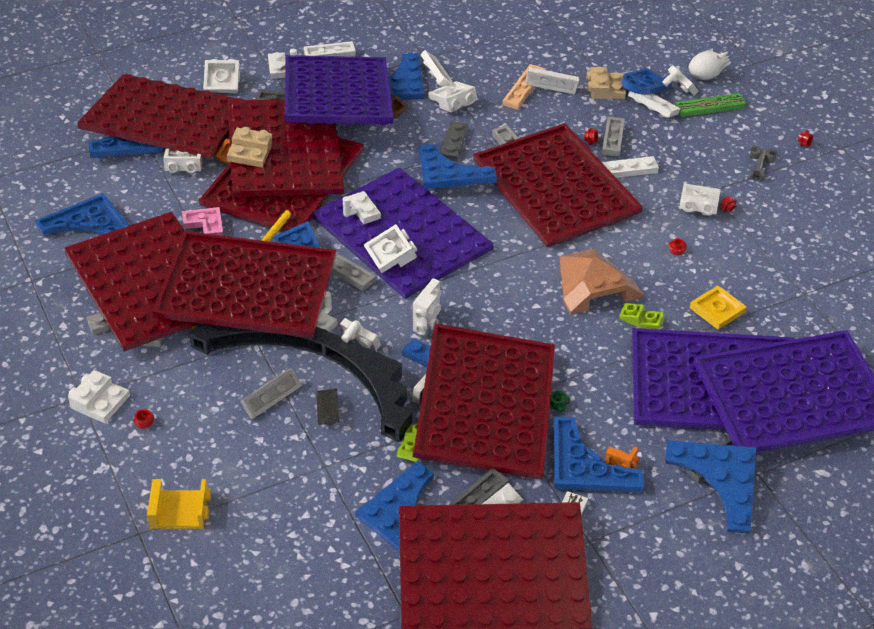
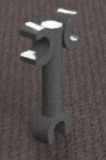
[749,145,777,182]

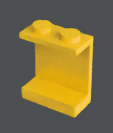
[147,479,212,529]

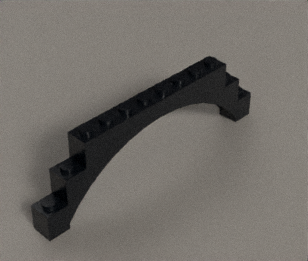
[189,323,412,442]

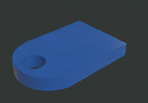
[621,68,672,95]

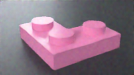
[182,207,223,236]

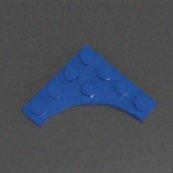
[388,53,424,100]
[88,137,163,158]
[419,144,497,189]
[35,193,129,236]
[554,417,644,493]
[665,440,756,534]
[355,462,434,552]

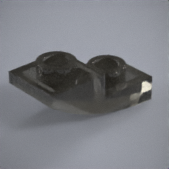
[317,388,340,426]

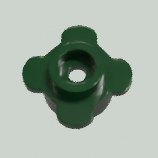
[550,391,570,412]

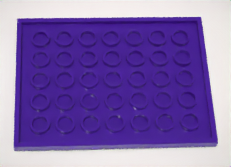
[285,55,393,125]
[312,167,494,299]
[632,328,795,430]
[693,330,874,453]

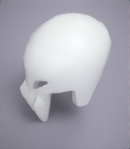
[689,48,731,80]

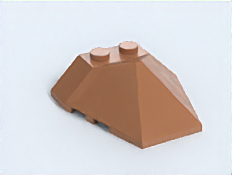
[559,248,643,315]

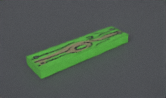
[675,93,746,117]

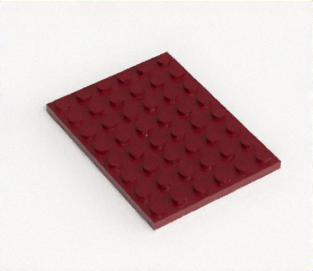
[77,74,244,158]
[227,99,344,197]
[473,123,643,247]
[199,136,364,232]
[64,212,199,352]
[152,231,336,338]
[412,323,555,480]
[399,502,593,629]

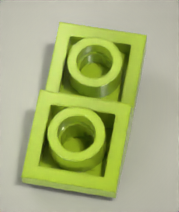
[619,303,665,330]
[397,424,419,462]

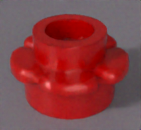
[584,128,598,145]
[798,130,814,147]
[719,196,737,213]
[668,238,687,256]
[133,409,155,429]

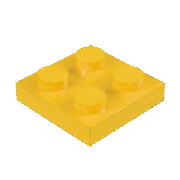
[690,285,747,330]

